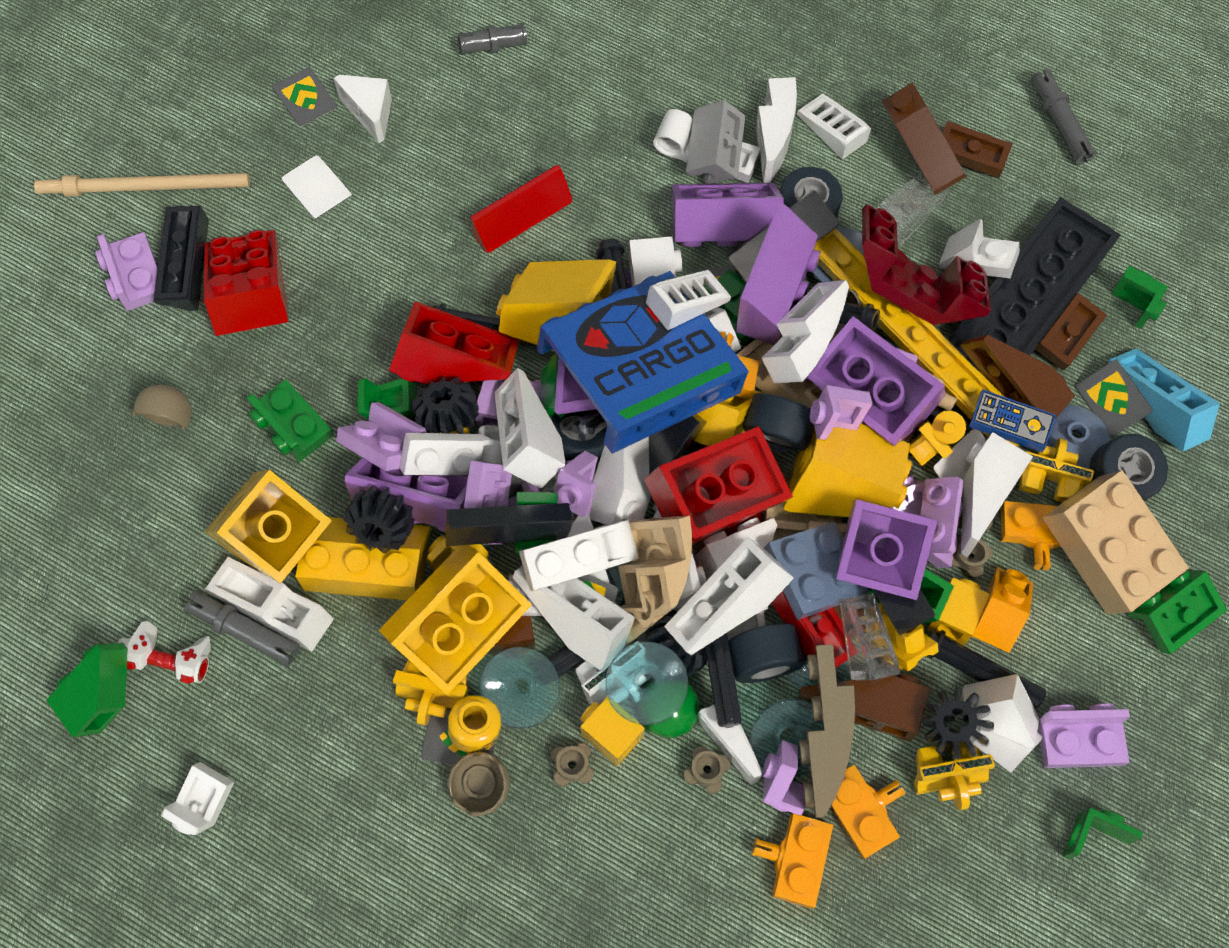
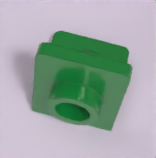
[1063,807,1143,859]

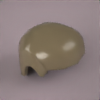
[132,384,192,430]
[447,751,511,817]

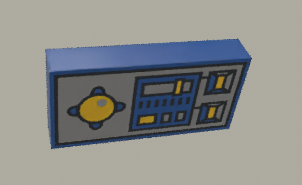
[969,389,1056,453]

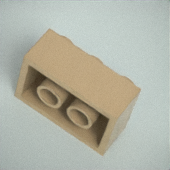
[1042,470,1189,615]

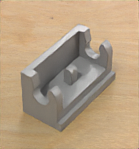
[686,100,746,183]

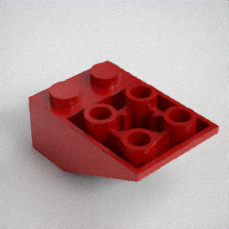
[204,230,289,336]

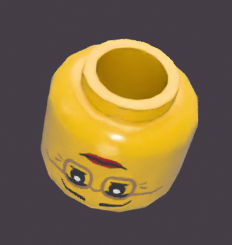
[448,695,501,753]

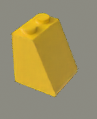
[496,259,616,352]
[783,423,912,517]
[204,470,332,584]

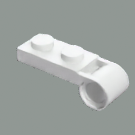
[653,109,761,183]
[399,425,503,475]
[519,519,639,591]

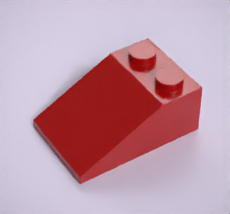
[389,301,519,384]
[644,426,793,544]

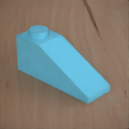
[1108,348,1220,452]

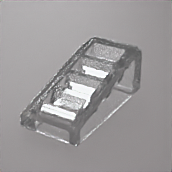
[839,593,900,680]

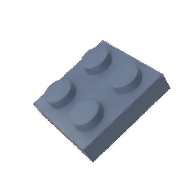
[763,521,869,620]

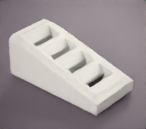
[797,94,871,159]
[646,270,731,330]
[698,705,763,785]

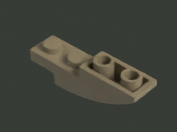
[799,644,855,818]

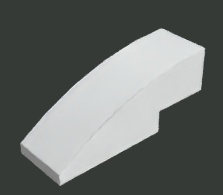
[755,77,797,183]
[762,280,849,383]
[205,557,334,652]

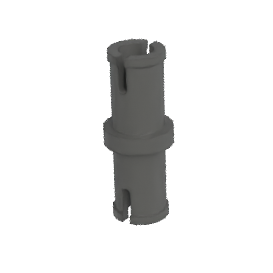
[457,23,527,55]

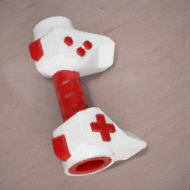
[118,621,211,684]

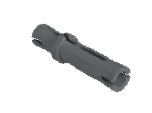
[1030,69,1097,165]
[184,590,300,667]

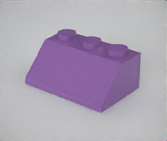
[671,183,784,247]
[736,203,821,345]
[806,316,945,446]
[345,458,468,532]

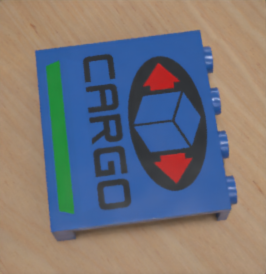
[537,271,749,454]

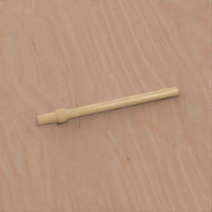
[34,173,250,197]

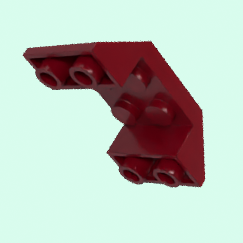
[862,204,991,325]

